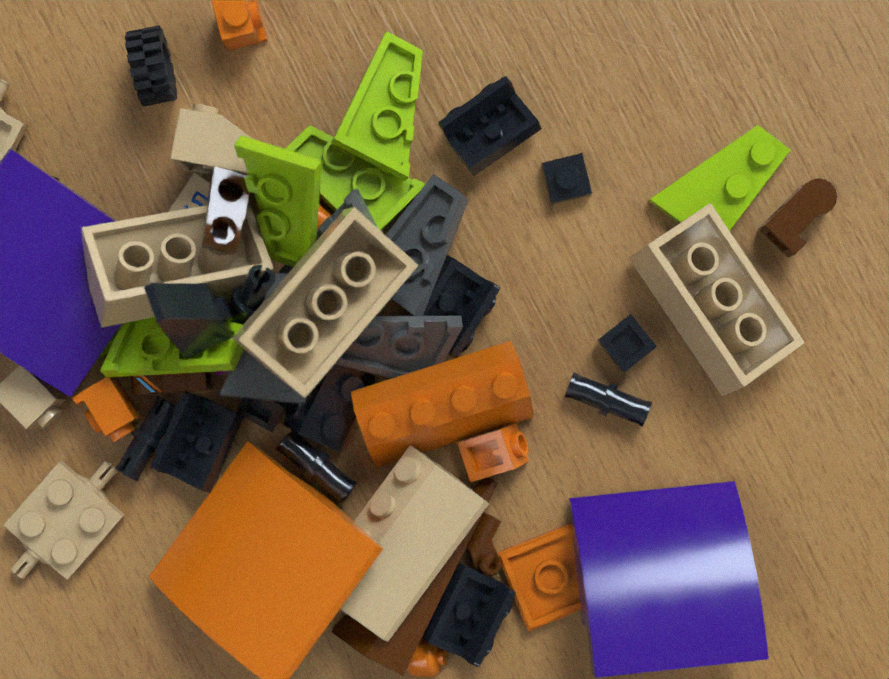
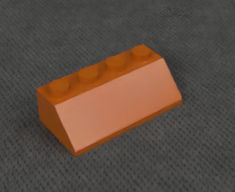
[351,341,534,468]

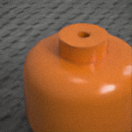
[407,638,448,677]

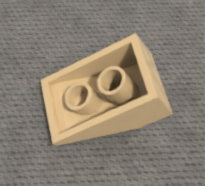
[170,104,253,175]

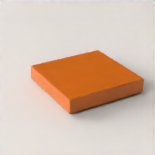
[497,523,581,631]

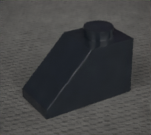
[144,283,233,359]

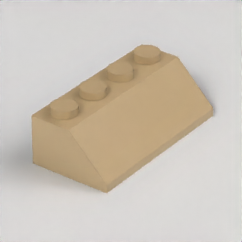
[81,201,274,328]
[629,203,805,396]
[232,207,419,398]
[340,445,489,642]

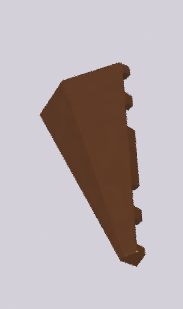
[331,477,498,676]

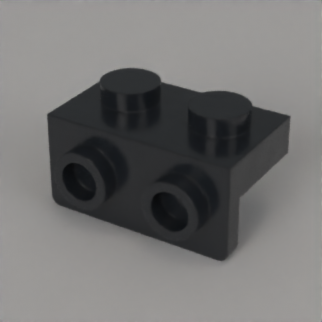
[438,76,542,176]
[409,255,500,358]
[283,364,375,452]
[151,391,244,493]
[422,562,515,667]

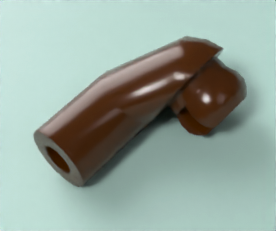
[467,512,502,576]

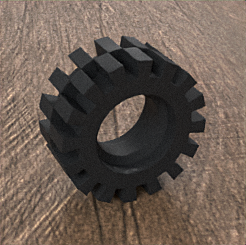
[125,25,177,107]

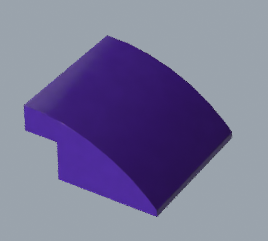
[0,148,122,397]
[569,481,769,678]

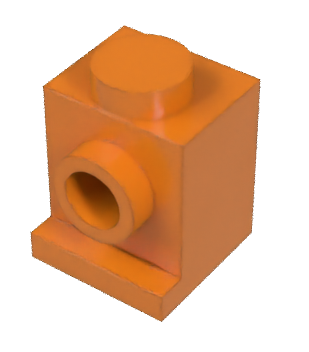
[211,0,268,51]
[72,377,142,443]

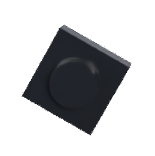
[541,153,592,205]
[597,314,657,373]
[237,398,288,433]

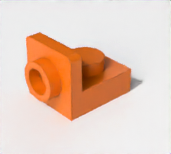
[457,423,529,482]

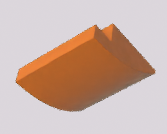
[149,441,383,679]

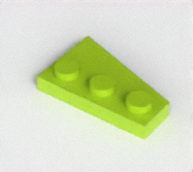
[331,31,423,181]
[285,125,425,231]
[648,125,791,231]
[234,135,322,267]
[100,317,244,377]

